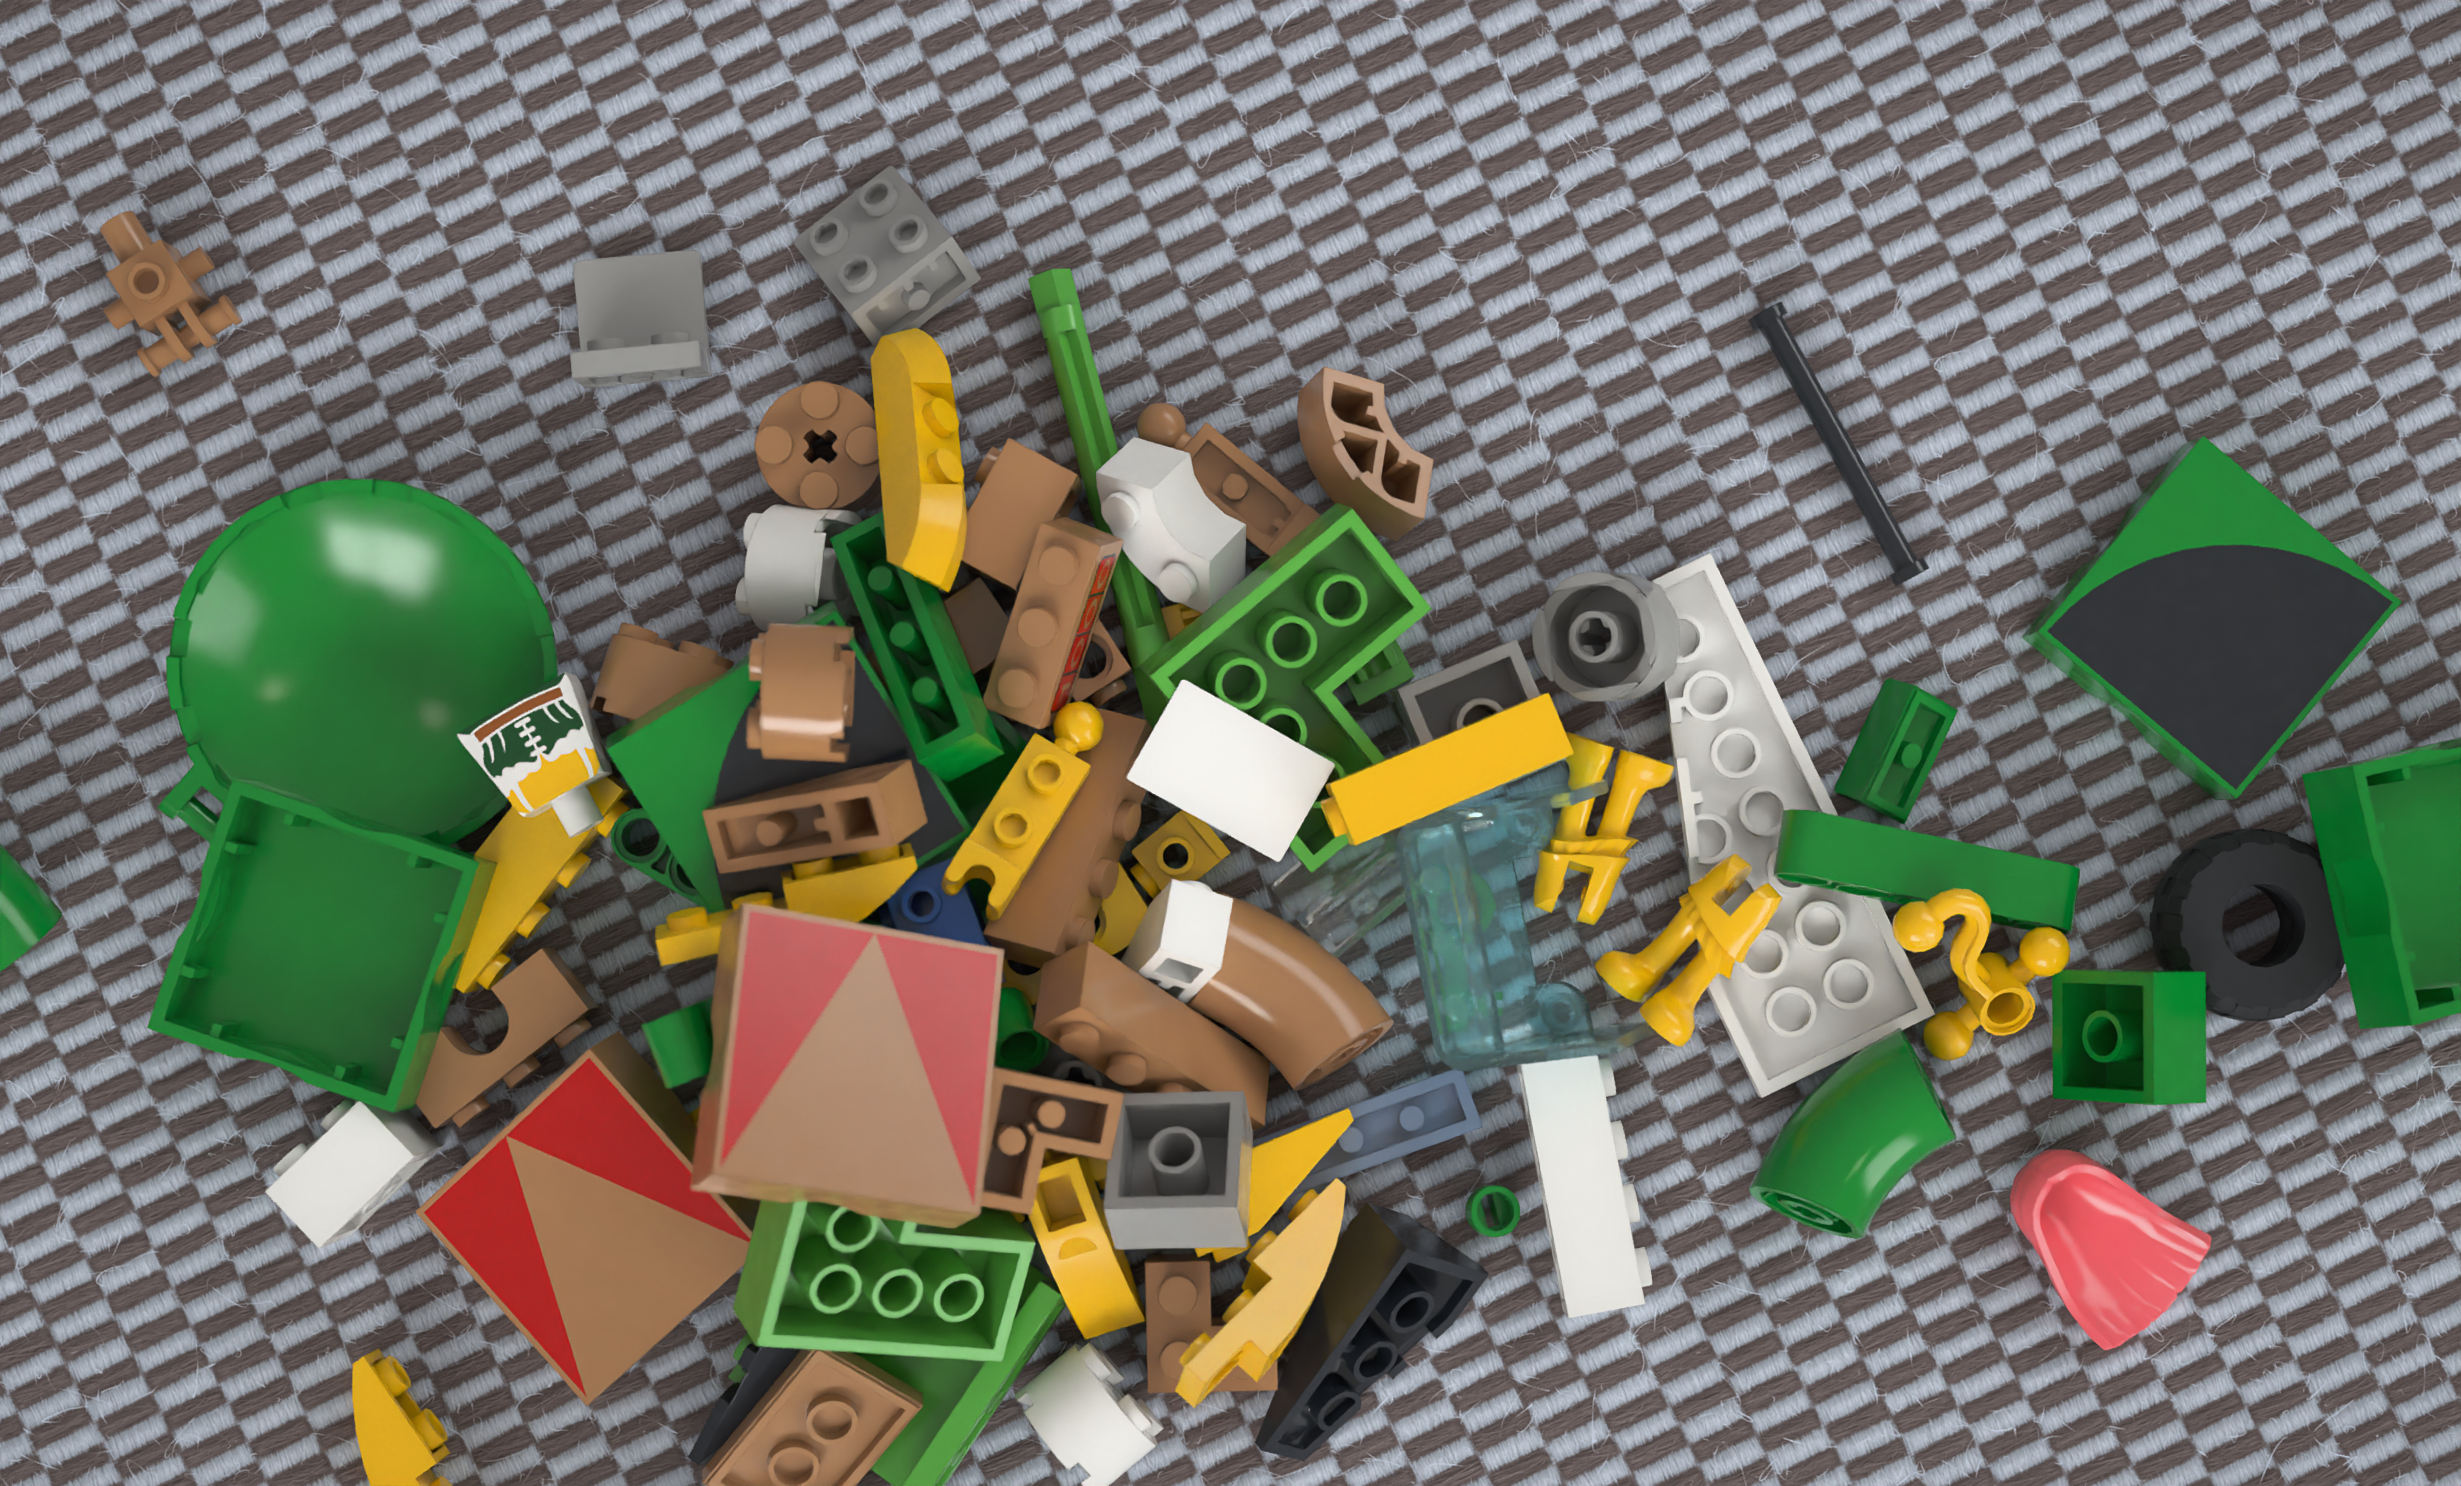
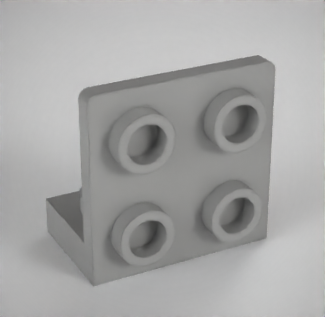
[794,166,981,348]
[570,250,712,388]

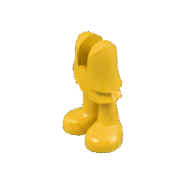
[1533,731,1675,925]
[1595,853,1782,1047]

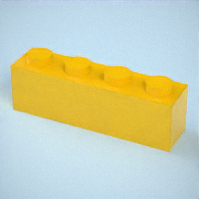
[455,774,633,993]

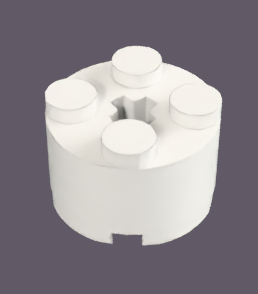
[735,504,862,632]
[1015,1343,1164,1486]

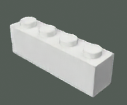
[1515,1046,1652,1318]

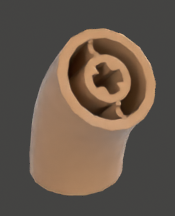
[1186,891,1394,1091]

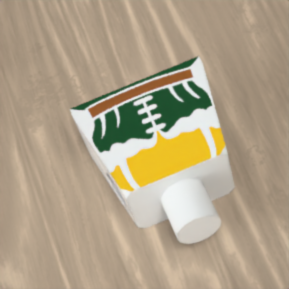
[457,672,612,838]

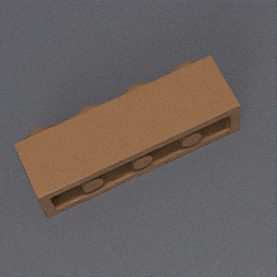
[983,708,1153,969]
[1033,941,1270,1131]

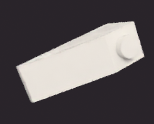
[1120,879,1233,1005]

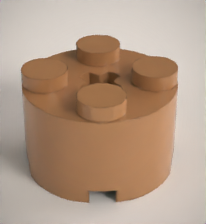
[754,381,881,513]
[588,622,734,722]
[747,623,855,762]

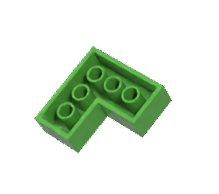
[1139,502,1432,873]
[733,1200,1036,1362]

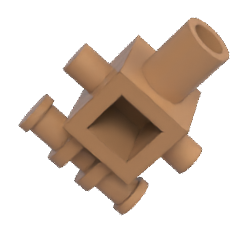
[100,211,243,377]

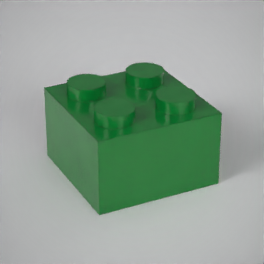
[2052,969,2206,1105]

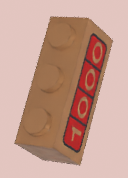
[983,517,1124,730]

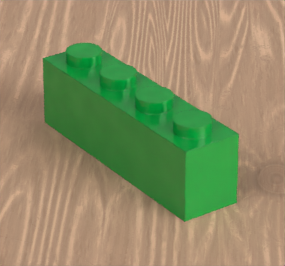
[830,511,1005,783]

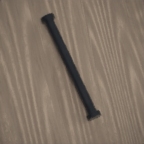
[1748,301,1929,587]

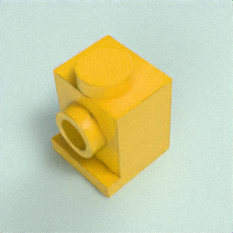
[1130,810,1231,899]

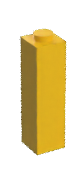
[1320,693,1574,845]

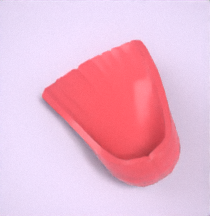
[2010,1149,2211,1350]

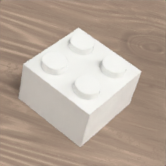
[265,1098,443,1249]

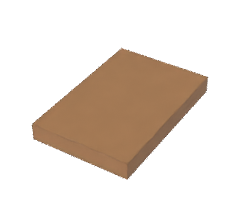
[702,1349,923,1486]

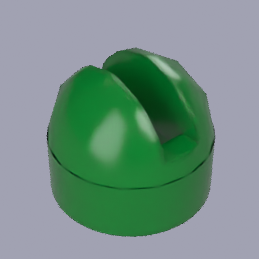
[1465,1185,1520,1237]

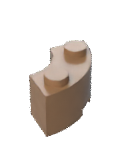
[1297,366,1434,541]

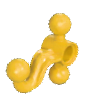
[1892,888,2071,1061]

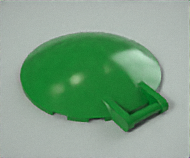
[158,478,558,846]

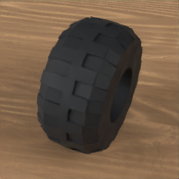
[2149,829,2345,1021]

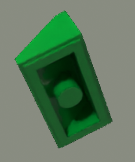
[1834,678,1958,825]

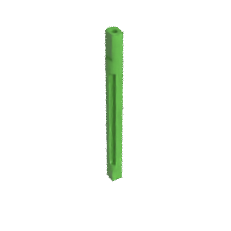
[1028,268,1170,729]

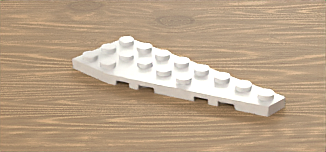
[1651,553,1935,1098]

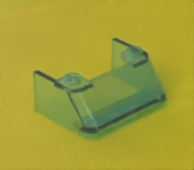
[1396,779,1655,1071]

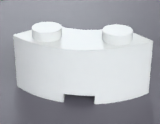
[1096,437,1246,613]

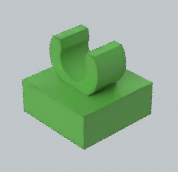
[1345,639,1415,706]

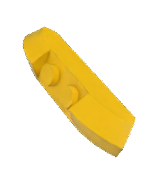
[870,328,967,593]

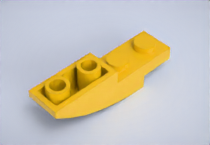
[656,843,917,966]
[1028,1148,1146,1340]
[1175,1178,1346,1408]
[352,1348,453,1486]

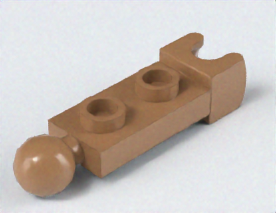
[1136,402,1321,559]

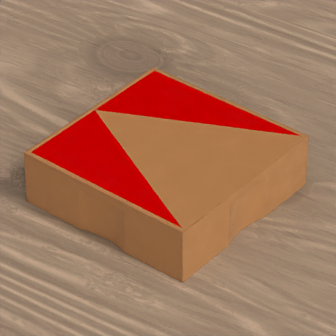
[690,903,1004,1229]
[415,1031,761,1406]

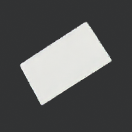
[1127,680,1335,862]

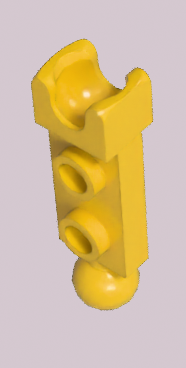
[941,701,1104,921]

